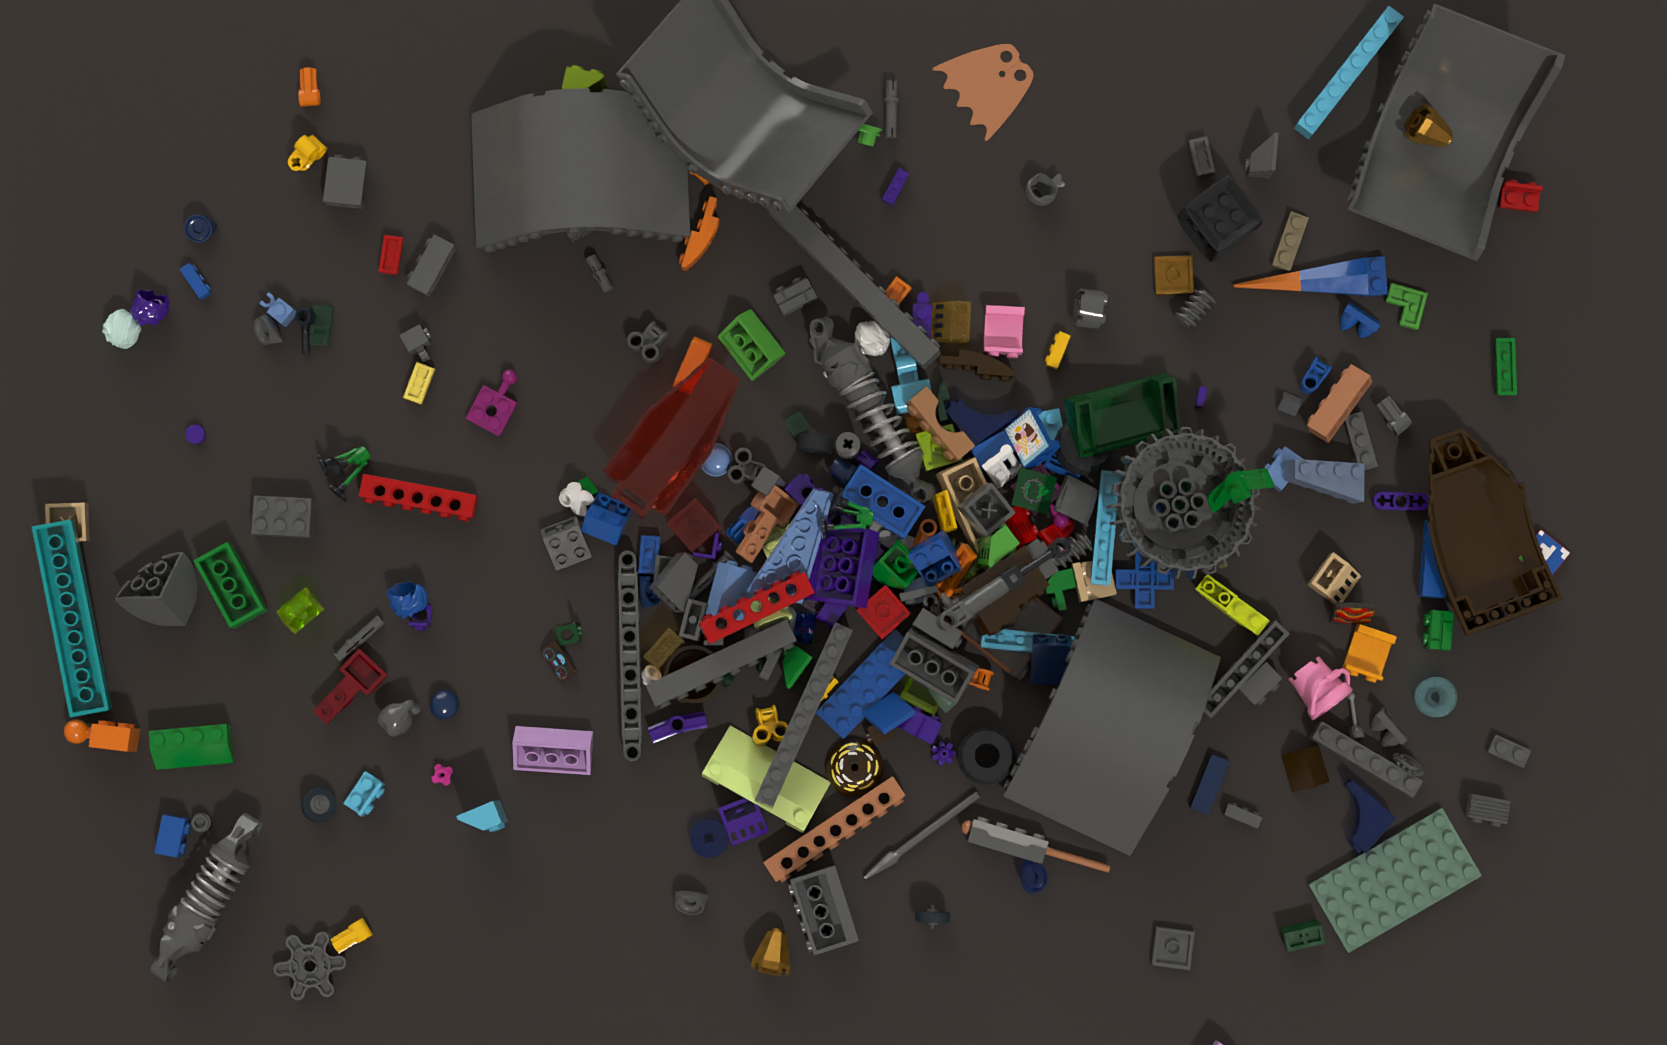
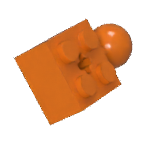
[64,719,140,752]

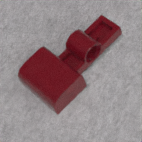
[312,648,388,725]

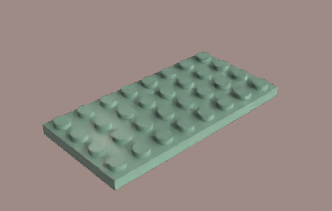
[1308,808,1482,953]

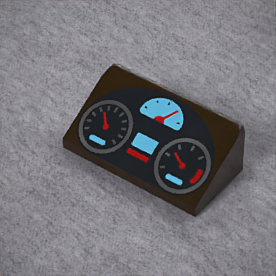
[540,640,577,683]

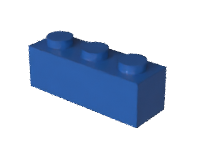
[179,263,212,300]

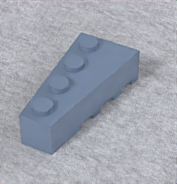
[1284,459,1365,504]

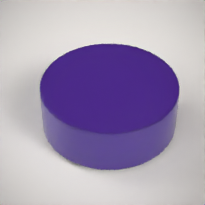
[185,425,206,444]

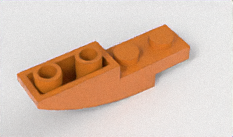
[679,196,720,271]

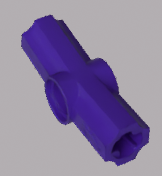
[648,711,708,743]

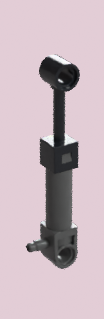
[936,537,1071,631]

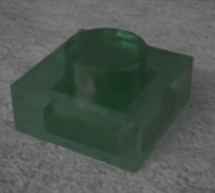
[784,411,810,438]

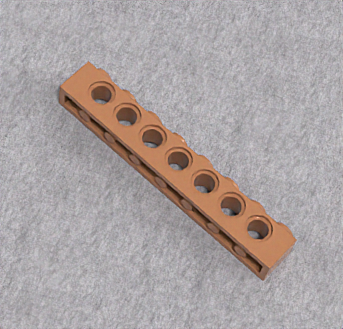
[763,776,906,883]

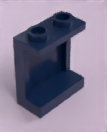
[1030,633,1072,685]

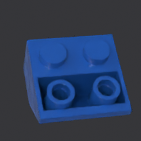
[581,492,634,546]
[908,530,962,587]

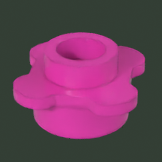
[432,764,453,786]

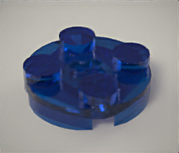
[690,819,728,858]

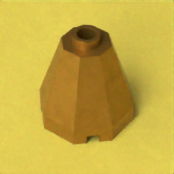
[1403,103,1453,147]
[751,928,791,977]

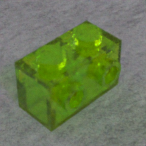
[277,587,325,634]

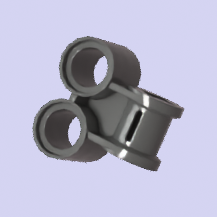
[627,321,669,363]
[728,448,769,484]

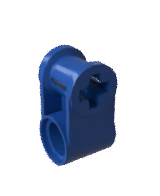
[1299,356,1332,394]

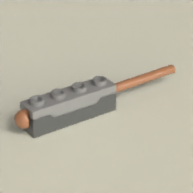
[961,816,1110,873]

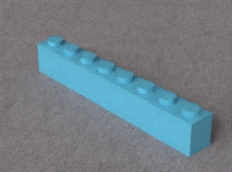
[1294,6,1404,140]

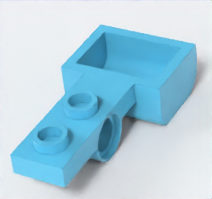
[890,338,932,415]

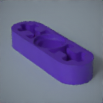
[1372,492,1428,511]

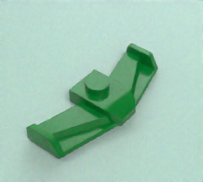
[1207,468,1275,513]

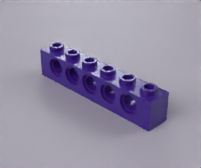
[784,473,884,563]

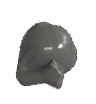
[377,700,421,737]

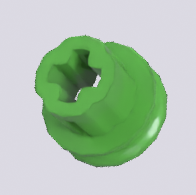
[857,124,882,147]

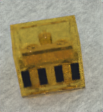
[930,301,971,343]

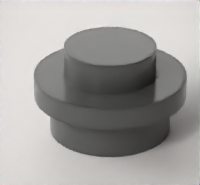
[191,813,211,832]

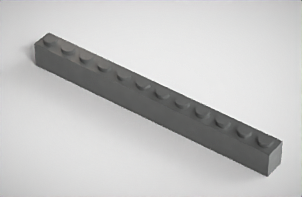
[765,206,941,370]

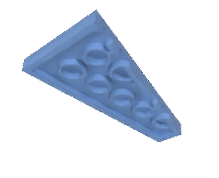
[746,488,833,604]

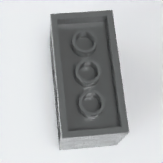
[788,864,859,955]

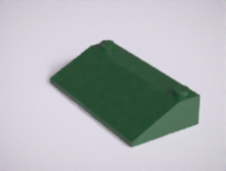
[1064,373,1181,458]

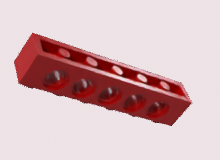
[359,474,479,522]
[699,571,815,645]

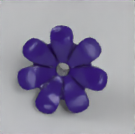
[931,740,956,766]

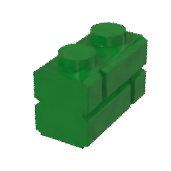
[1422,610,1454,651]

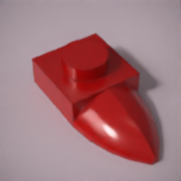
[1038,520,1075,547]

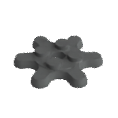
[274,932,346,1001]

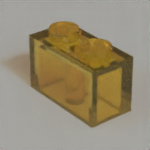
[643,628,685,670]

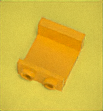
[1342,624,1397,683]

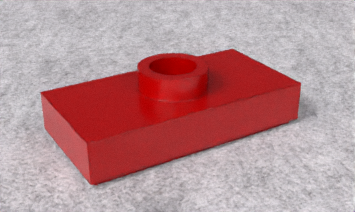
[378,235,404,276]

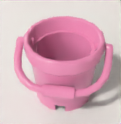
[1289,656,1353,720]

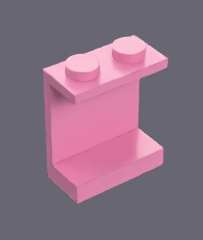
[983,305,1025,358]

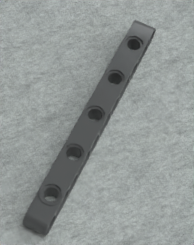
[618,551,643,761]

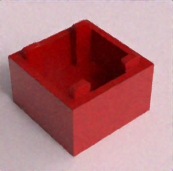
[856,585,911,640]

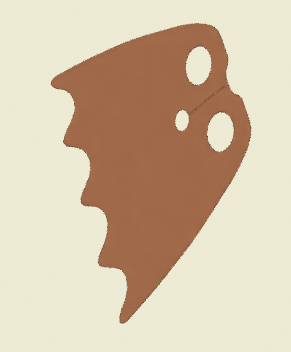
[932,44,1034,141]

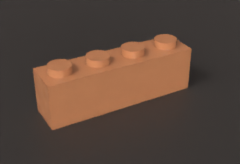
[1307,364,1372,443]

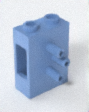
[705,560,758,621]

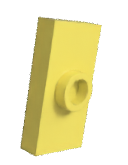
[403,362,435,405]

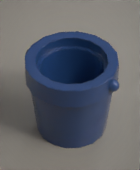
[829,458,859,487]

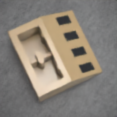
[1307,552,1361,608]

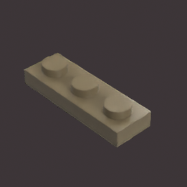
[1271,212,1309,272]

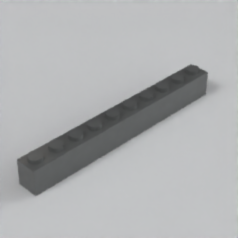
[755,622,853,809]

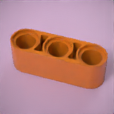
[673,336,712,394]

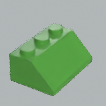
[717,309,786,381]

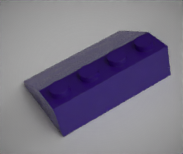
[806,528,879,609]

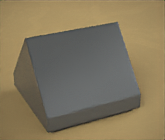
[1277,392,1302,417]

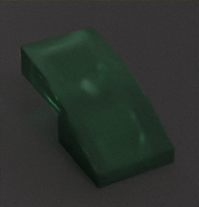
[309,305,333,346]
[937,381,950,423]

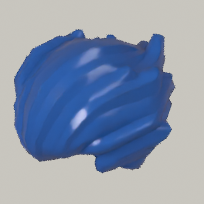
[386,582,428,619]

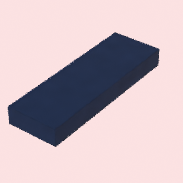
[1190,754,1230,815]

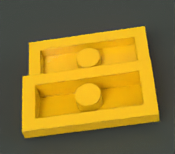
[933,490,957,533]

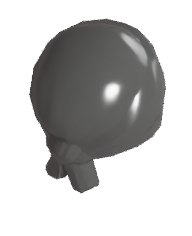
[1025,173,1065,206]

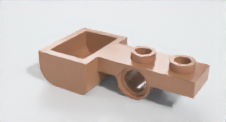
[735,485,799,563]

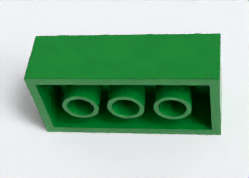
[193,542,268,629]

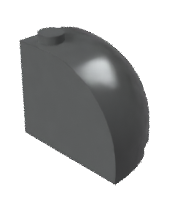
[115,552,197,626]

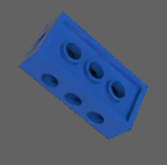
[843,464,925,540]

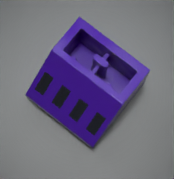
[718,798,769,846]

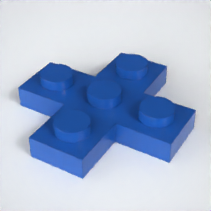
[1115,551,1174,609]

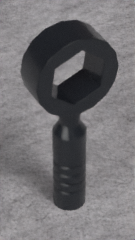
[295,307,315,354]

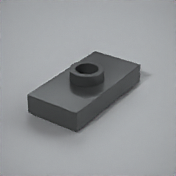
[1188,136,1216,178]

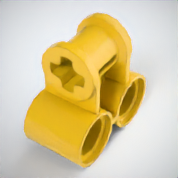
[288,135,327,171]
[752,705,788,746]

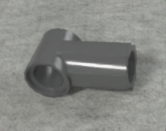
[1376,395,1413,436]

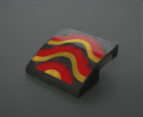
[1330,602,1376,625]

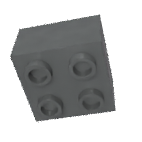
[957,483,1016,537]

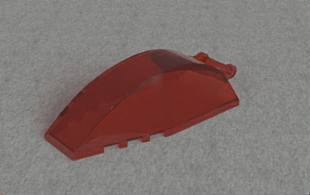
[603,357,741,519]

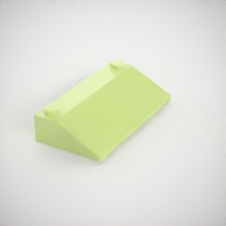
[702,726,830,833]

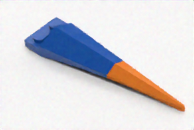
[1233,256,1388,297]

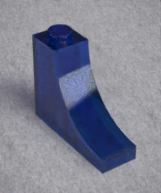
[945,399,1019,446]
[1343,780,1396,854]

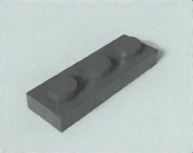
[1344,412,1378,471]

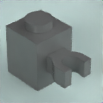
[400,324,432,362]

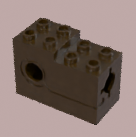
[953,546,1049,636]

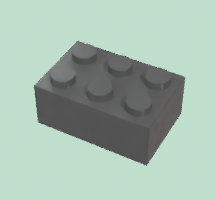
[251,496,316,539]

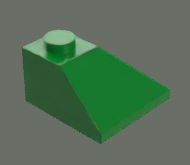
[872,539,919,590]
[782,645,813,690]

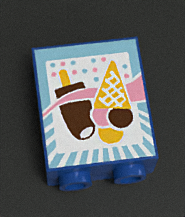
[1004,407,1061,468]

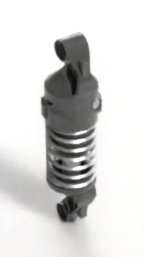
[150,813,263,983]

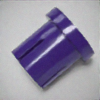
[854,449,880,471]

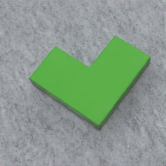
[1385,283,1428,330]

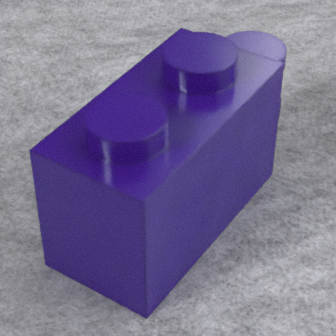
[912,292,932,339]

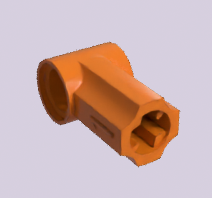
[298,67,321,106]
[910,519,937,550]

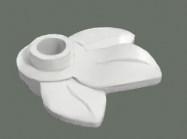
[559,482,594,517]

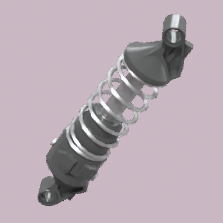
[809,316,936,503]

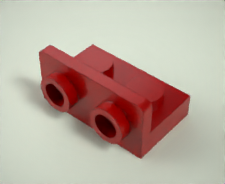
[1499,180,1543,212]

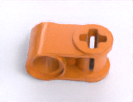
[969,668,994,691]

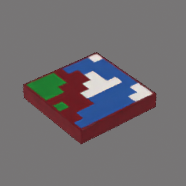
[1517,529,1571,576]

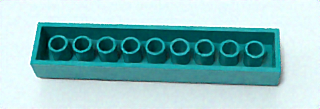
[32,519,112,717]

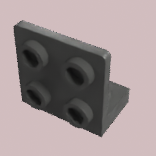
[540,516,592,570]

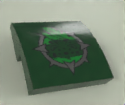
[1011,467,1057,515]

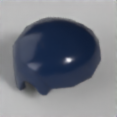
[429,689,460,720]

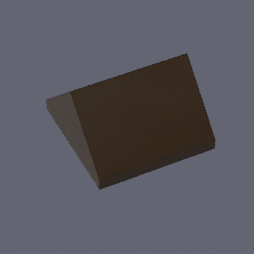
[1281,744,1330,792]

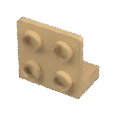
[1071,560,1117,603]

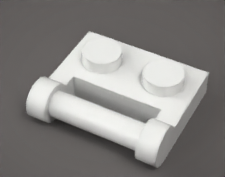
[982,444,1023,489]

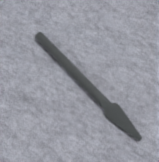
[864,791,980,879]

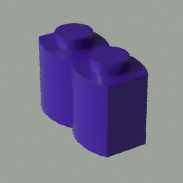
[897,705,943,745]

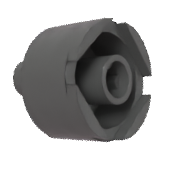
[1073,288,1108,329]

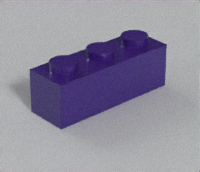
[882,168,909,207]

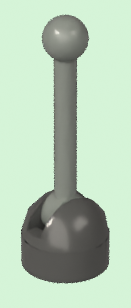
[1347,693,1365,740]

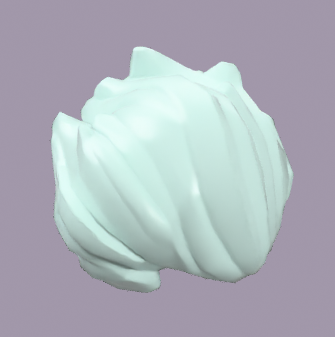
[102,309,141,349]

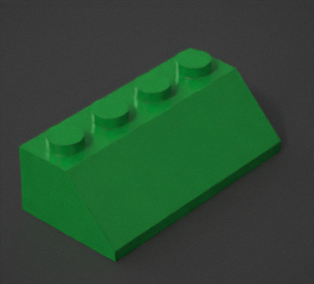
[149,724,234,770]

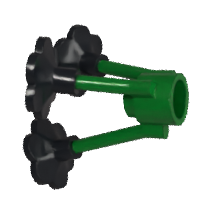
[316,446,371,502]
[821,488,874,540]

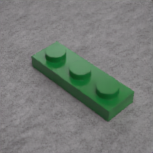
[1494,338,1517,396]

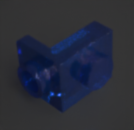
[794,612,816,644]

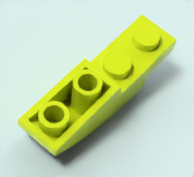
[1195,575,1270,637]

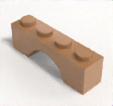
[905,386,975,463]

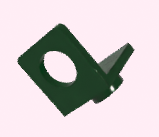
[556,622,583,646]

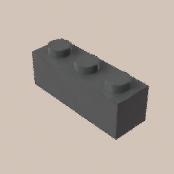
[1223,802,1263,829]

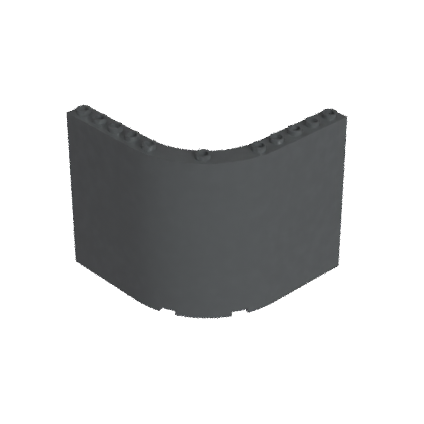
[616,0,873,213]
[1347,4,1565,261]
[471,88,690,252]
[1003,599,1221,856]

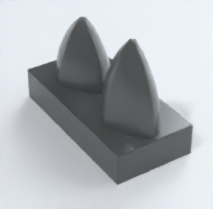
[1371,706,1410,748]

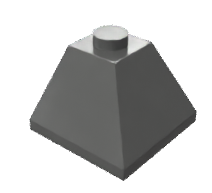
[1244,133,1279,179]

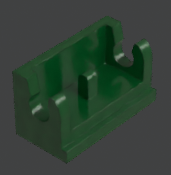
[1280,919,1326,952]

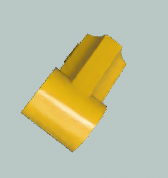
[331,918,373,953]

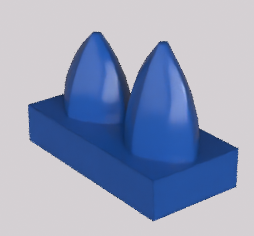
[1340,302,1381,338]

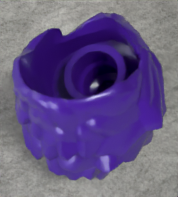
[130,289,170,326]

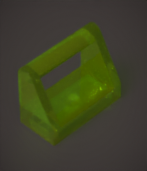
[900,677,939,715]

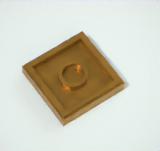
[1154,255,1194,295]

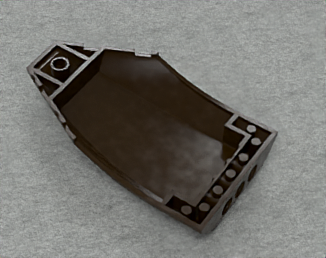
[1428,428,1563,636]

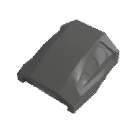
[1054,475,1099,527]

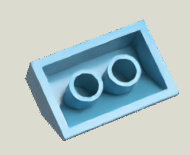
[456,800,509,832]

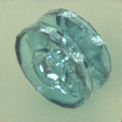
[1414,677,1457,717]

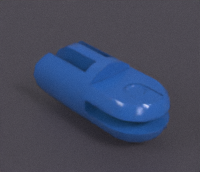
[725,506,760,545]

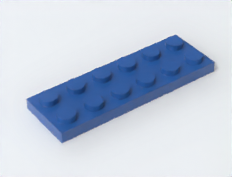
[816,629,905,739]

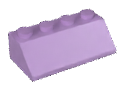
[512,726,593,775]

